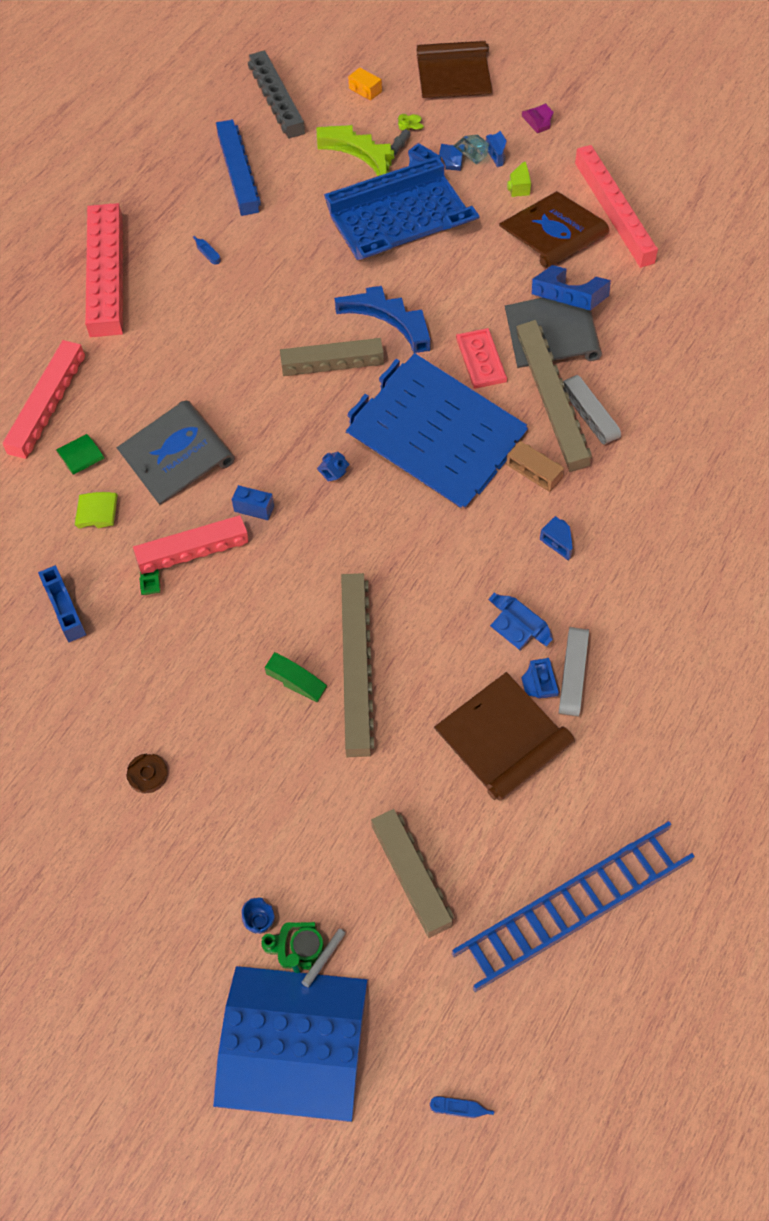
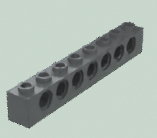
[248,50,305,139]

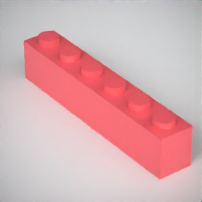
[133,515,248,575]

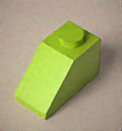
[507,162,531,197]

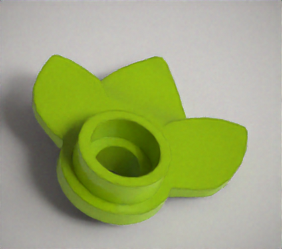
[398,114,424,131]

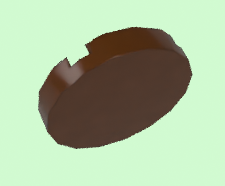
[126,753,168,794]

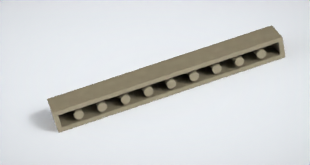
[516,320,592,472]
[341,573,374,758]

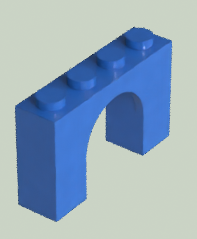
[532,265,611,310]

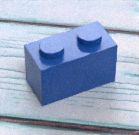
[231,485,274,520]

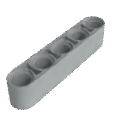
[563,375,621,445]
[559,627,589,717]

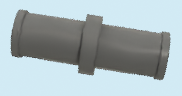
[391,129,411,155]

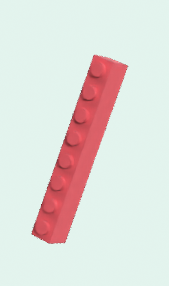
[2,340,85,459]

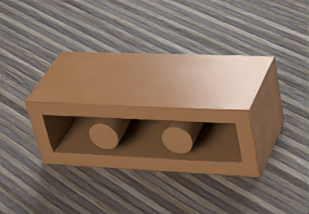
[506,441,564,492]

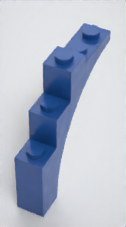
[334,286,430,353]

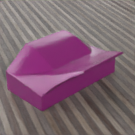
[522,103,554,134]

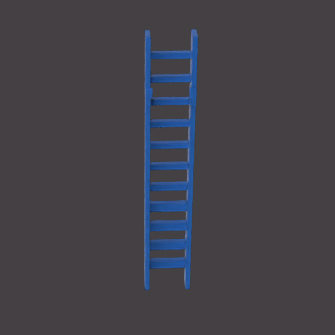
[452,821,695,993]

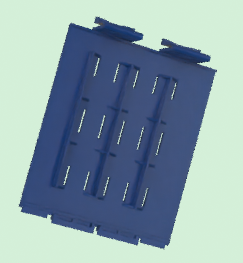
[346,353,528,508]

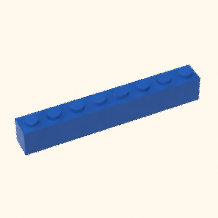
[216,119,261,216]

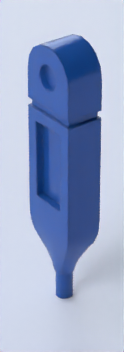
[193,236,221,265]
[430,1097,494,1118]

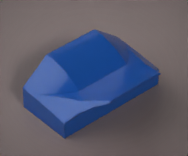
[485,131,507,167]
[408,143,441,166]
[439,143,465,171]
[521,658,559,698]

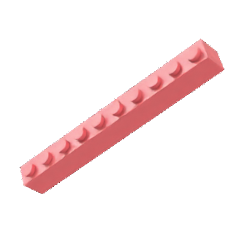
[575,145,658,268]

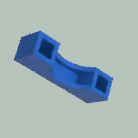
[38,565,86,643]

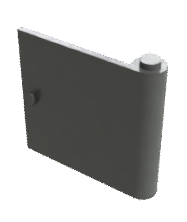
[505,297,602,368]

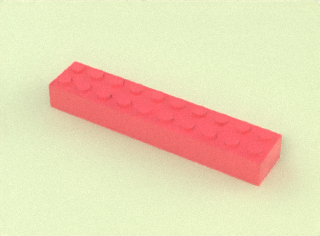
[85,203,123,338]

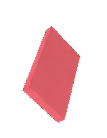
[456,328,507,389]

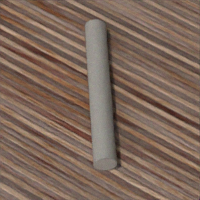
[302,929,346,987]

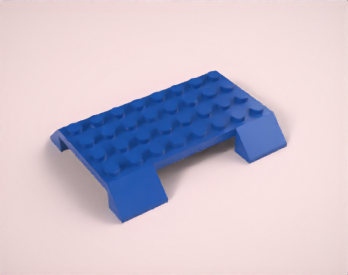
[324,156,480,260]

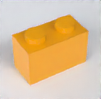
[348,67,382,101]

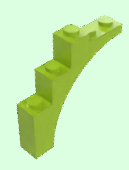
[316,125,394,176]

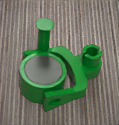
[261,922,325,973]

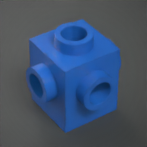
[317,452,349,481]

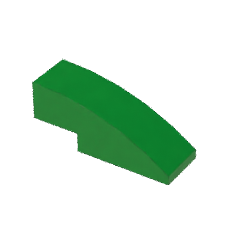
[264,652,327,703]

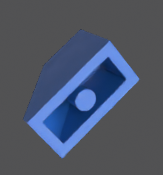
[540,516,573,561]

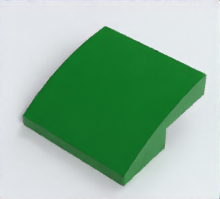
[56,434,104,475]

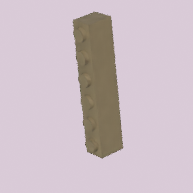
[280,338,384,376]
[371,809,454,939]

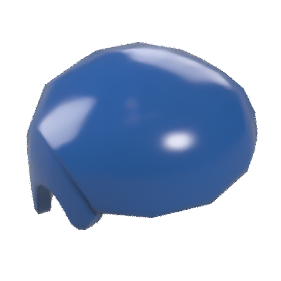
[241,897,275,934]

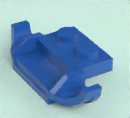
[488,592,553,651]

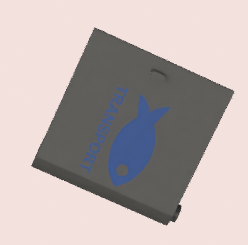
[116,400,235,505]

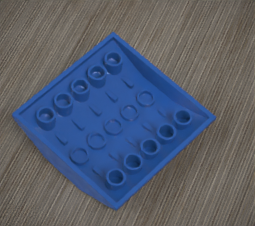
[213,966,368,1122]

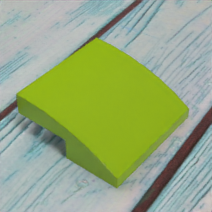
[75,492,118,529]

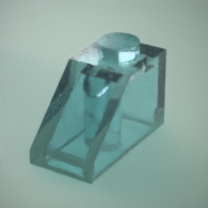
[454,135,489,165]

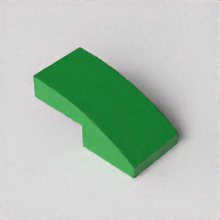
[139,569,161,595]

